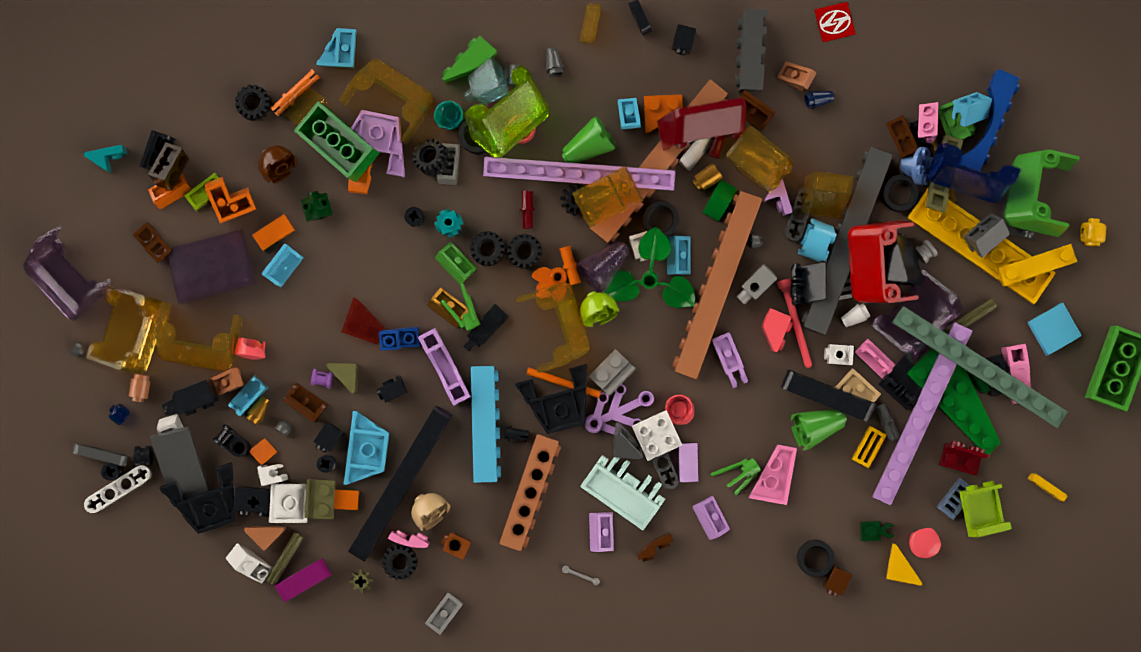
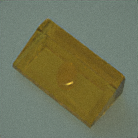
[580,3,601,45]

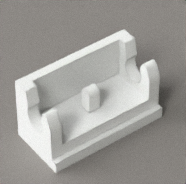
[258,464,288,486]

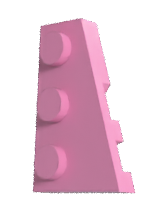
[748,444,797,505]

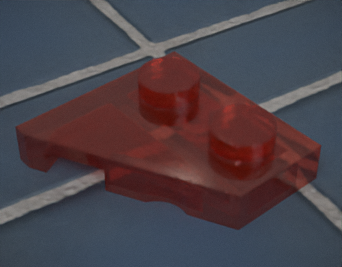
[341,298,384,345]

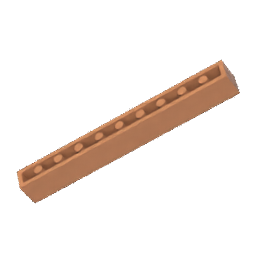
[590,79,728,244]
[672,191,762,379]

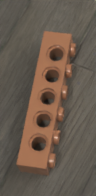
[499,434,561,551]

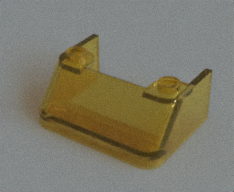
[339,59,434,145]
[515,282,590,373]
[156,302,243,371]

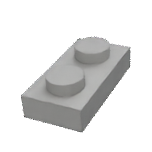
[425,592,464,635]

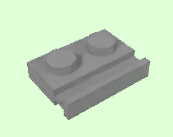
[589,349,636,396]

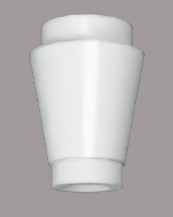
[841,303,871,327]

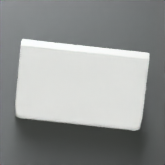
[679,138,712,171]

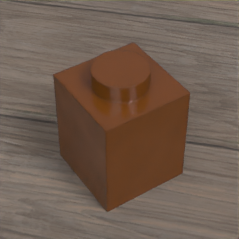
[823,566,852,597]

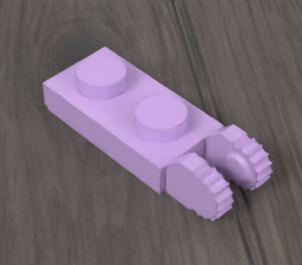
[711,332,748,388]

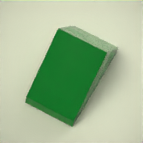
[702,180,737,222]

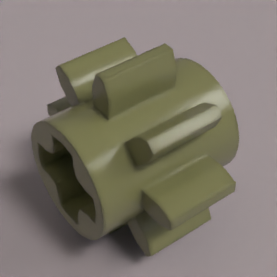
[349,568,374,593]

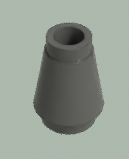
[546,47,565,77]

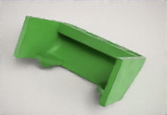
[1004,150,1080,238]

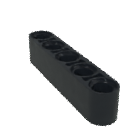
[781,370,876,422]

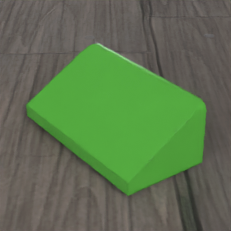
[435,242,477,284]

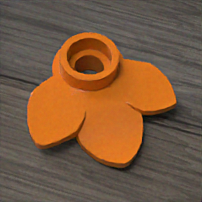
[531,267,567,302]

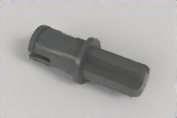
[874,403,900,441]

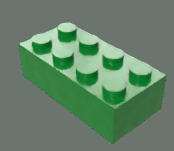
[294,101,380,182]

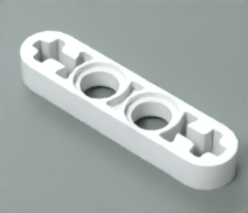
[84,465,152,513]

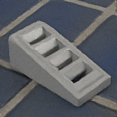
[437,143,460,185]

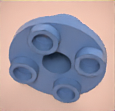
[900,147,935,186]

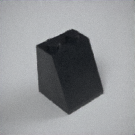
[883,233,924,287]

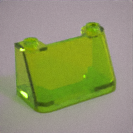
[465,65,549,157]

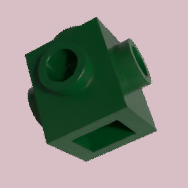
[301,191,333,222]

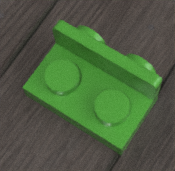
[938,101,976,139]

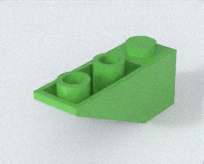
[442,36,498,83]

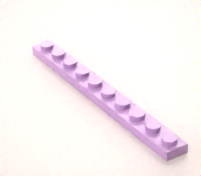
[483,157,676,190]
[872,322,972,505]

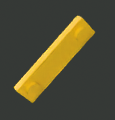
[997,244,1077,287]

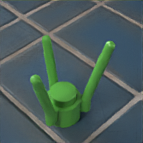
[441,283,480,331]
[711,458,761,495]

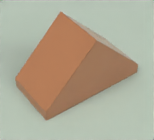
[244,526,286,551]

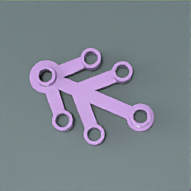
[585,384,654,434]

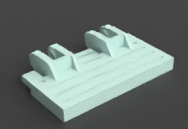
[580,455,665,530]

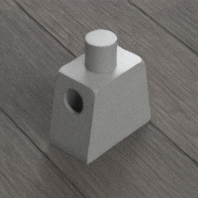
[737,263,778,304]

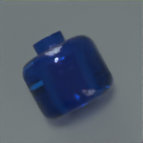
[108,403,130,425]

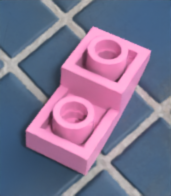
[388,530,430,548]

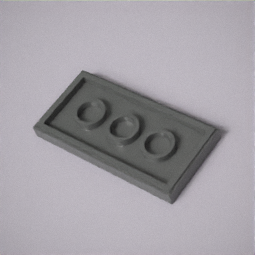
[150,426,209,498]

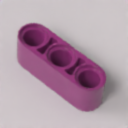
[274,558,332,602]

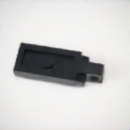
[463,304,509,352]

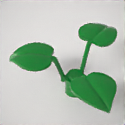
[605,227,695,308]

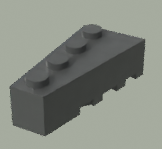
[735,9,768,93]

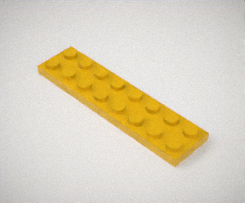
[907,187,1056,304]

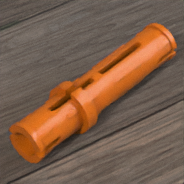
[270,69,320,117]

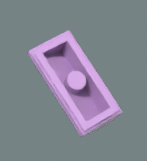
[678,443,698,482]
[692,496,730,540]
[589,512,614,552]

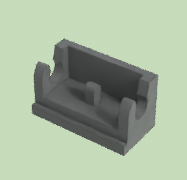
[963,213,1010,258]

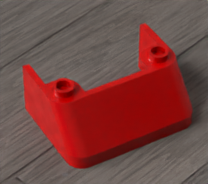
[848,220,918,303]

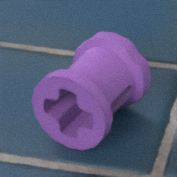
[311,369,333,389]

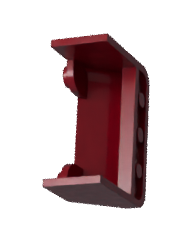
[657,97,746,151]

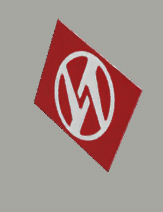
[814,2,856,42]

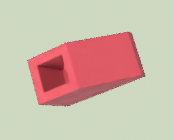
[761,308,793,353]

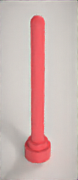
[776,278,812,368]

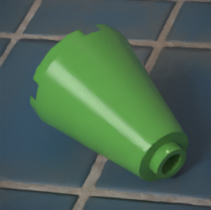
[561,116,616,163]
[791,409,847,451]

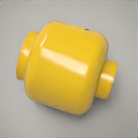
[1080,218,1106,246]

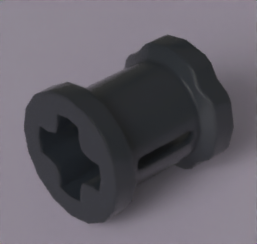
[317,455,336,473]
[101,463,123,481]

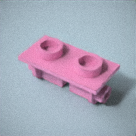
[918,102,939,143]
[855,339,895,379]

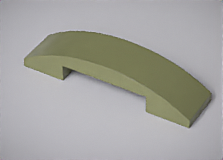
[926,135,963,213]

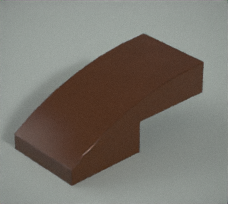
[132,222,172,263]

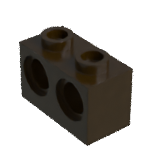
[148,143,189,191]

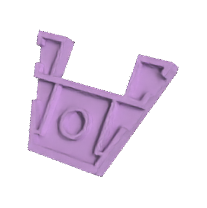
[351,110,405,178]

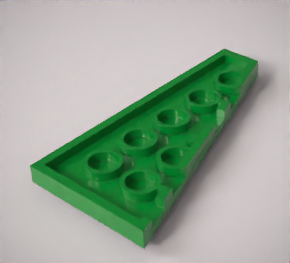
[906,348,1001,455]

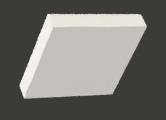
[269,484,307,523]

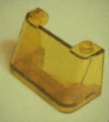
[86,285,166,374]

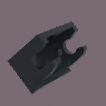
[139,130,175,170]

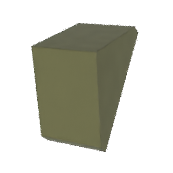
[326,363,358,394]

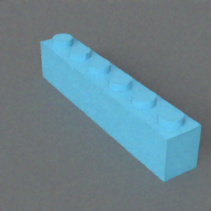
[471,366,501,483]

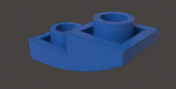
[379,326,420,351]

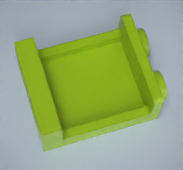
[959,481,1012,537]

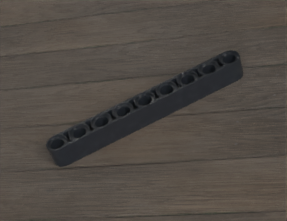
[348,405,453,562]

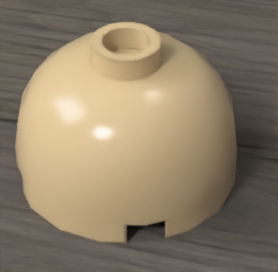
[411,493,450,531]

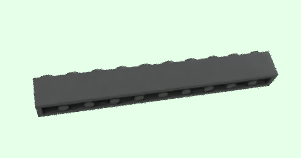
[802,147,893,336]

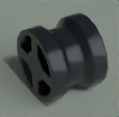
[404,207,424,227]
[133,446,153,465]

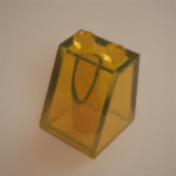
[726,125,794,193]
[572,166,643,228]
[801,171,853,218]

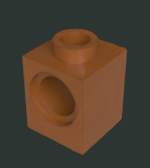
[441,531,472,560]

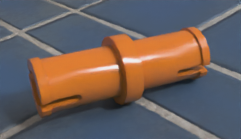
[559,245,581,285]

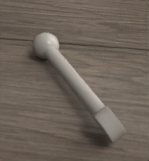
[562,565,600,585]

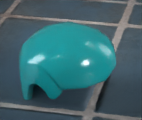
[434,100,464,130]

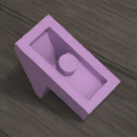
[763,175,792,216]

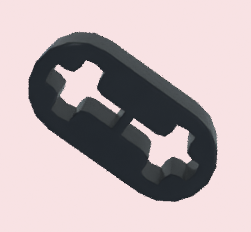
[628,0,652,36]

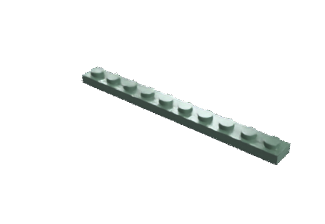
[892,306,1068,428]

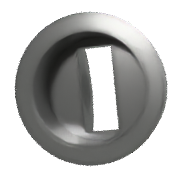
[749,233,763,249]
[70,341,87,358]
[275,421,291,437]

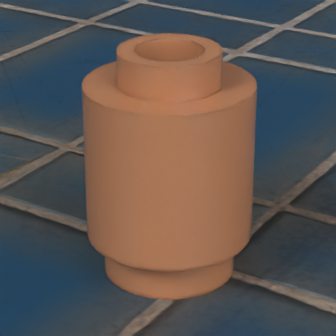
[128,374,151,402]

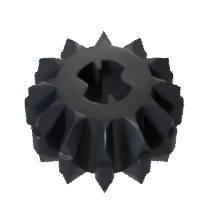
[560,183,593,216]

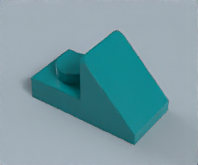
[84,145,127,173]

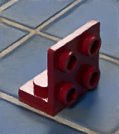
[939,441,990,476]

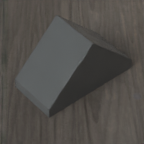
[612,422,643,459]

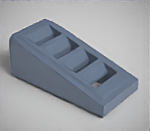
[936,477,970,520]

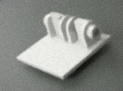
[632,410,682,461]

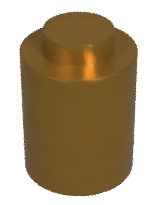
[692,163,723,192]

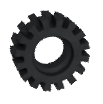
[235,85,271,121]
[412,138,450,176]
[470,231,505,266]
[507,234,542,269]
[382,544,418,580]

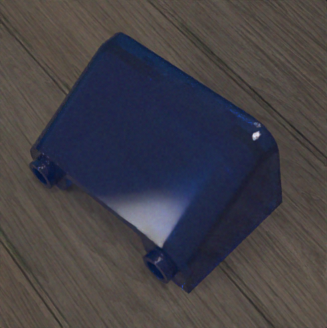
[928,143,1021,203]

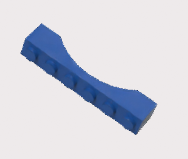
[952,69,1020,185]

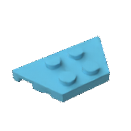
[344,411,390,485]

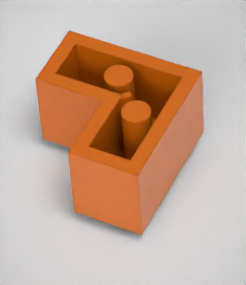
[205,177,256,223]

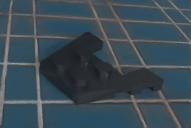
[515,364,588,434]
[160,462,235,534]

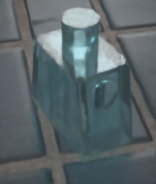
[464,58,510,105]

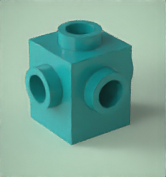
[434,209,463,238]

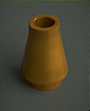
[245,396,271,425]

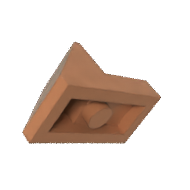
[777,61,816,92]
[211,367,245,396]

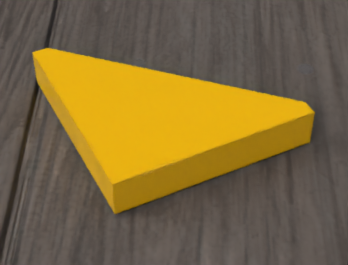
[886,543,922,586]

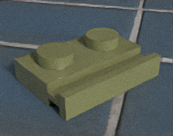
[305,479,336,519]

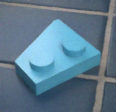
[317,28,357,69]

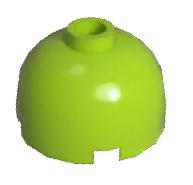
[580,291,620,327]

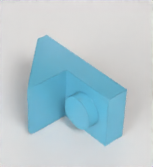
[617,98,641,130]

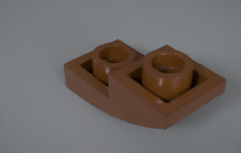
[637,533,673,562]

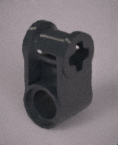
[213,424,251,457]

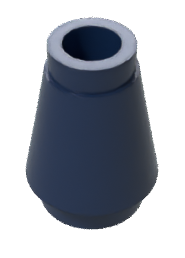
[804,91,834,109]

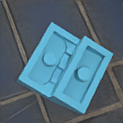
[1027,302,1082,356]

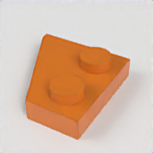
[644,95,683,134]

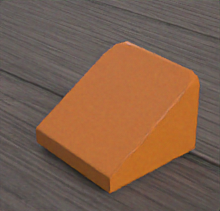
[249,438,278,465]

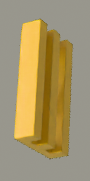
[851,426,887,469]
[1027,473,1068,502]

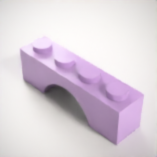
[418,328,471,406]

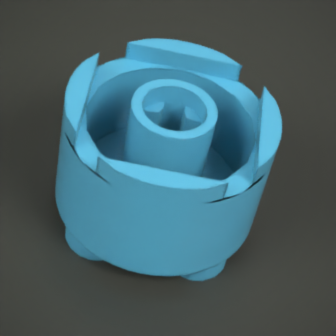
[798,218,837,262]

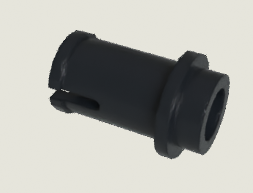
[910,120,926,145]
[504,426,529,442]

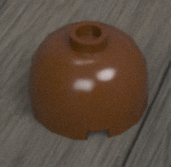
[258,145,297,184]

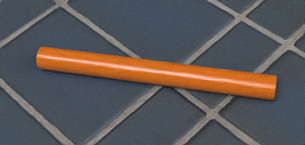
[526,367,601,398]

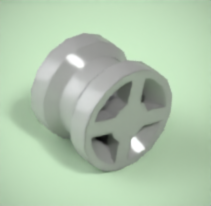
[914,240,938,264]

